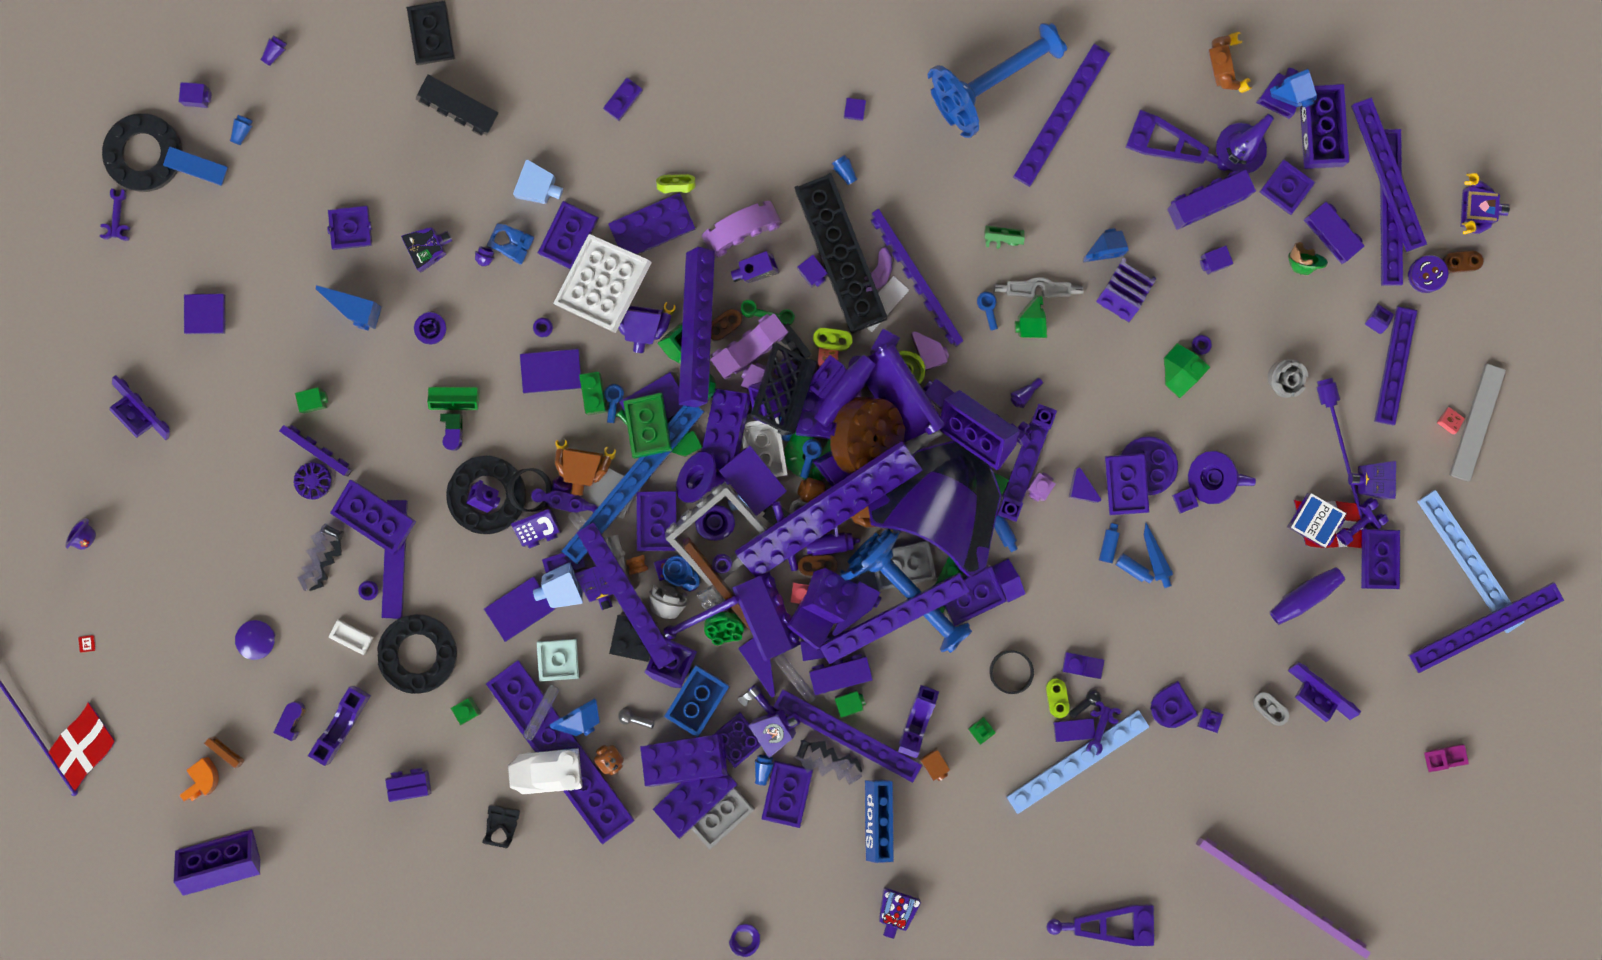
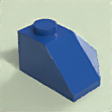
[1270,69,1317,108]
[1083,228,1129,262]
[549,698,600,736]

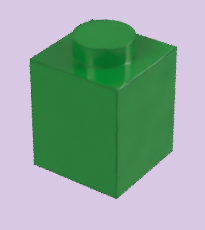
[295,387,328,414]
[835,690,866,718]
[451,697,481,725]

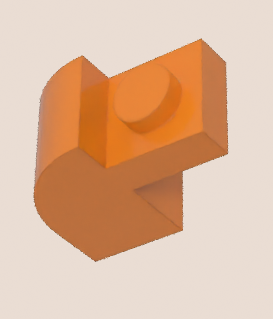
[179,757,219,801]

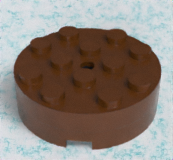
[830,396,905,474]

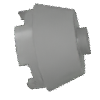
[1268,359,1308,398]
[649,583,688,619]

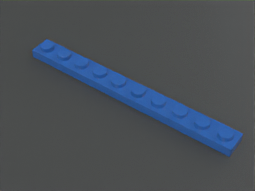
[562,405,704,564]

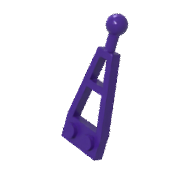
[1125,110,1229,171]
[1046,904,1154,946]

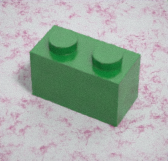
[579,372,607,415]

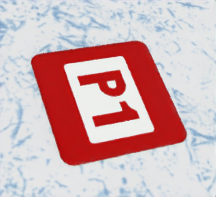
[78,635,95,653]

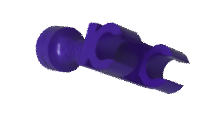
[1336,497,1389,546]

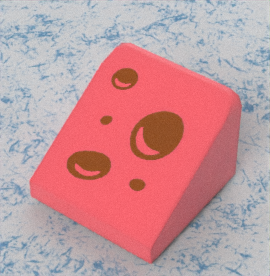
[817,348,838,367]
[1437,407,1465,434]

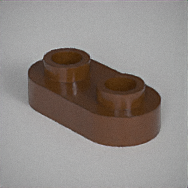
[1443,251,1484,273]
[711,309,742,341]
[798,555,838,576]

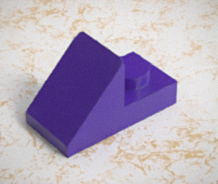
[1062,652,1105,679]

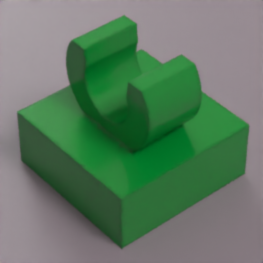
[968,717,996,745]

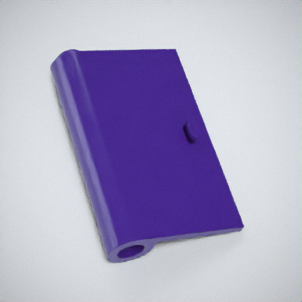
[866,343,945,442]

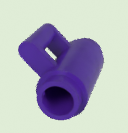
[807,527,860,556]

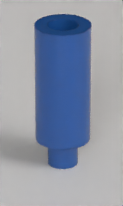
[994,515,1018,552]
[1099,523,1120,564]
[1115,553,1154,584]

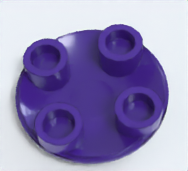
[235,620,275,660]

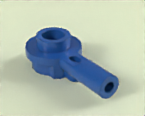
[977,292,998,331]
[604,384,624,423]
[800,439,822,478]

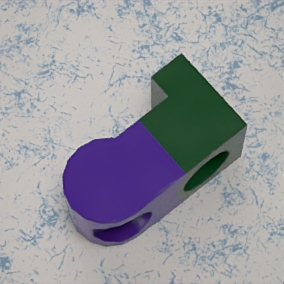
[440,414,463,451]

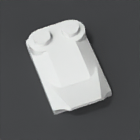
[742,414,788,479]
[508,748,582,794]

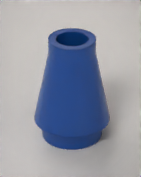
[230,115,253,145]
[832,155,858,185]
[755,755,774,785]

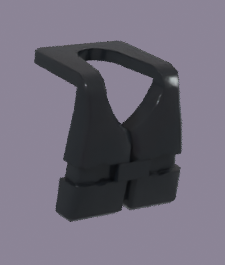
[482,804,520,848]

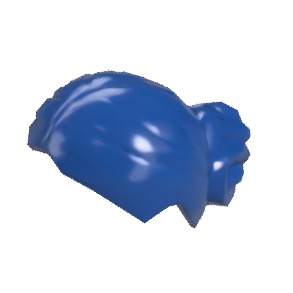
[663,555,700,591]

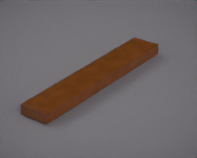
[683,537,752,633]

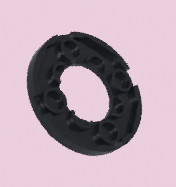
[102,113,183,192]
[446,456,526,535]
[377,614,457,694]

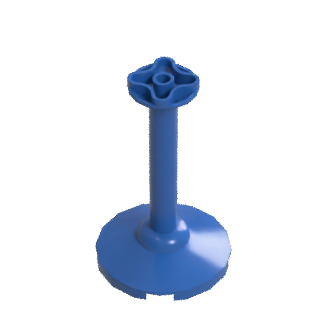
[928,23,1067,138]
[840,528,972,653]

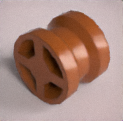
[625,555,649,575]

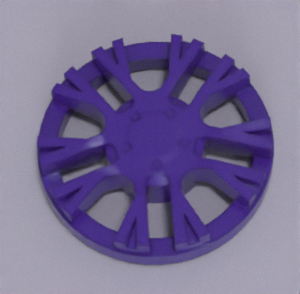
[293,463,332,500]

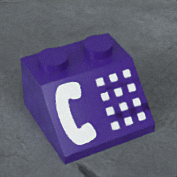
[511,509,561,549]

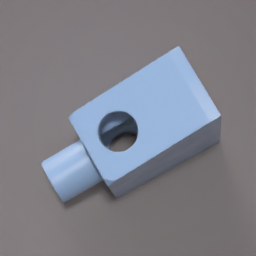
[513,160,563,204]
[533,563,583,608]

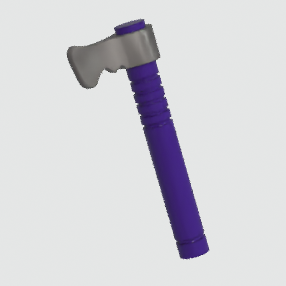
[738,685,775,714]

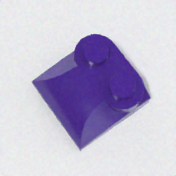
[645,637,697,688]

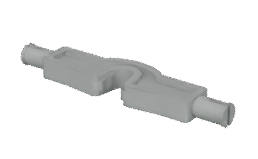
[994,277,1083,298]

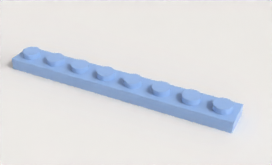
[1417,490,1524,633]
[1006,710,1149,814]

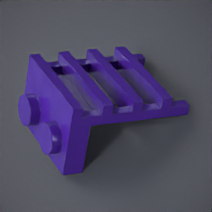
[1096,258,1156,322]

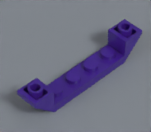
[998,404,1057,522]

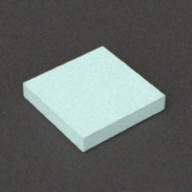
[537,639,579,681]

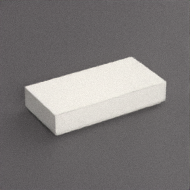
[329,620,374,655]

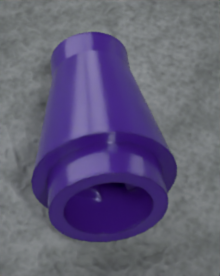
[260,35,287,66]

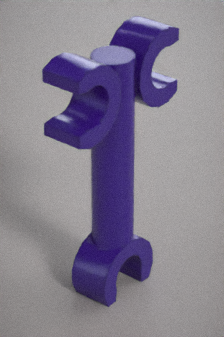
[99,189,130,241]
[1086,701,1122,755]

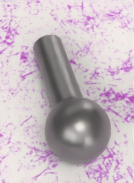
[618,709,655,729]

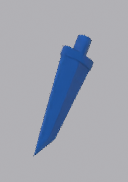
[1144,523,1173,588]

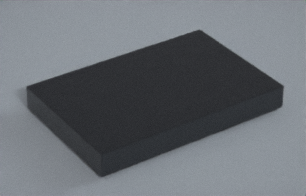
[406,0,455,66]

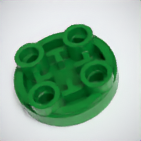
[704,612,744,645]

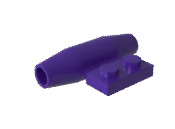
[809,355,876,427]
[1269,567,1345,625]

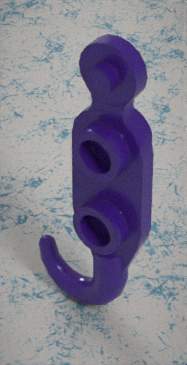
[531,488,598,513]

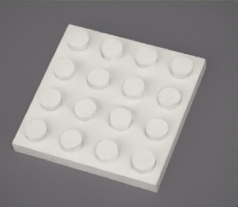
[553,234,652,333]

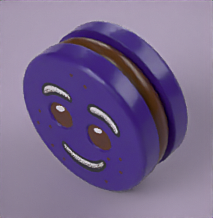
[1408,255,1449,293]

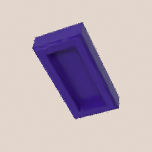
[1053,718,1095,742]

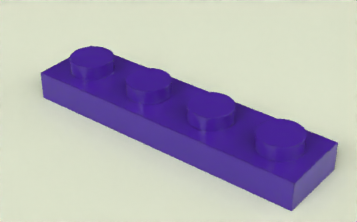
[279,425,353,477]

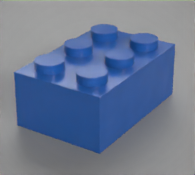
[664,665,730,738]

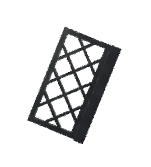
[751,343,817,436]

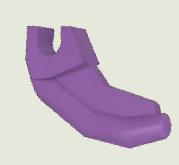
[864,247,892,292]

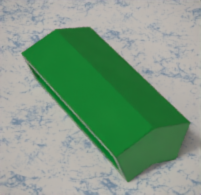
[427,387,479,410]

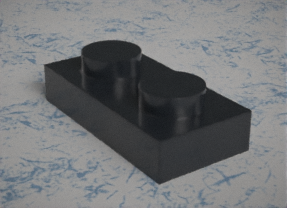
[781,323,812,359]

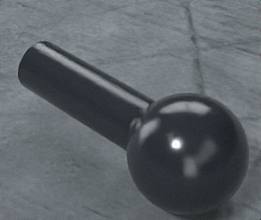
[1069,690,1102,718]

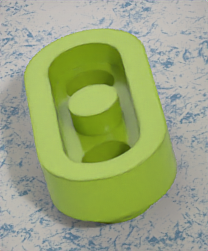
[656,174,696,193]
[813,328,852,351]
[1045,678,1070,718]

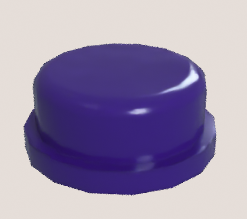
[414,312,447,345]

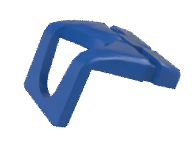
[487,223,534,264]

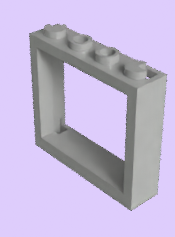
[665,482,768,589]

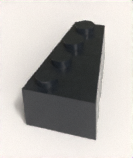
[416,74,499,136]

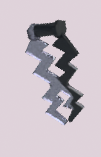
[297,523,344,591]
[794,740,862,785]

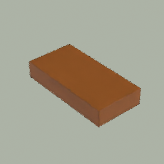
[204,737,244,768]

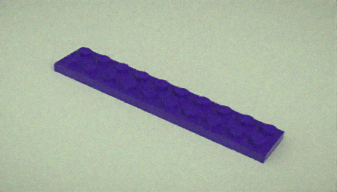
[735,441,922,577]
[486,660,635,845]

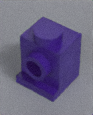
[467,480,500,513]

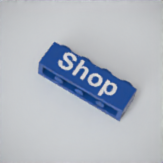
[865,780,894,863]

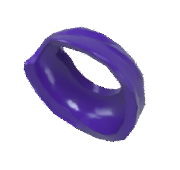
[729,924,760,957]

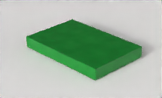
[623,393,672,459]

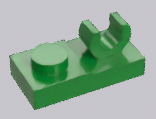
[984,226,1025,249]

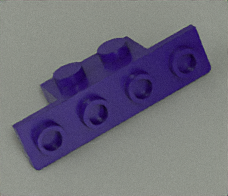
[110,375,170,440]
[1288,662,1361,722]

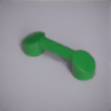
[741,300,795,326]

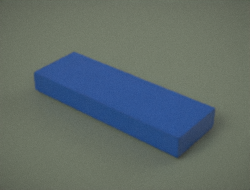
[163,147,228,186]

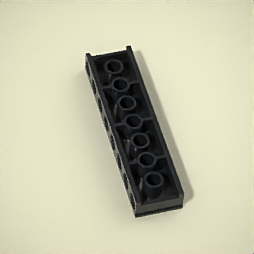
[794,173,887,334]

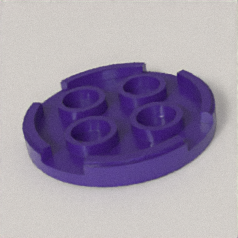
[1121,437,1178,496]

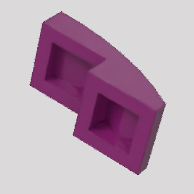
[1424,744,1469,772]

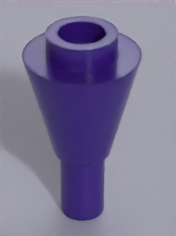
[1010,378,1043,408]

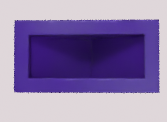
[1069,467,1101,503]
[992,559,1026,602]

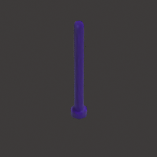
[664,597,739,640]

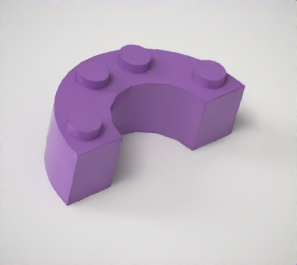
[702,201,782,258]
[710,314,788,379]

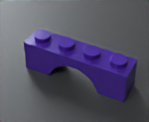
[308,686,371,766]

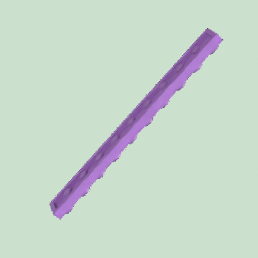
[1196,838,1371,959]

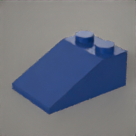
[316,285,382,331]

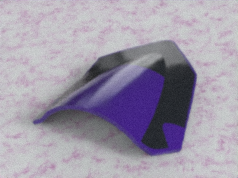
[868,441,1001,577]

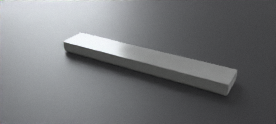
[1449,364,1506,482]

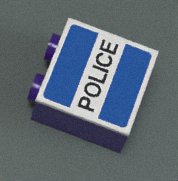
[1287,493,1346,548]

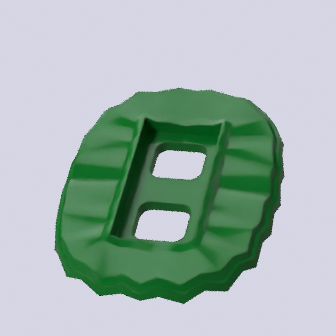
[784,429,831,480]

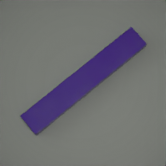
[1374,306,1417,426]
[381,500,408,619]

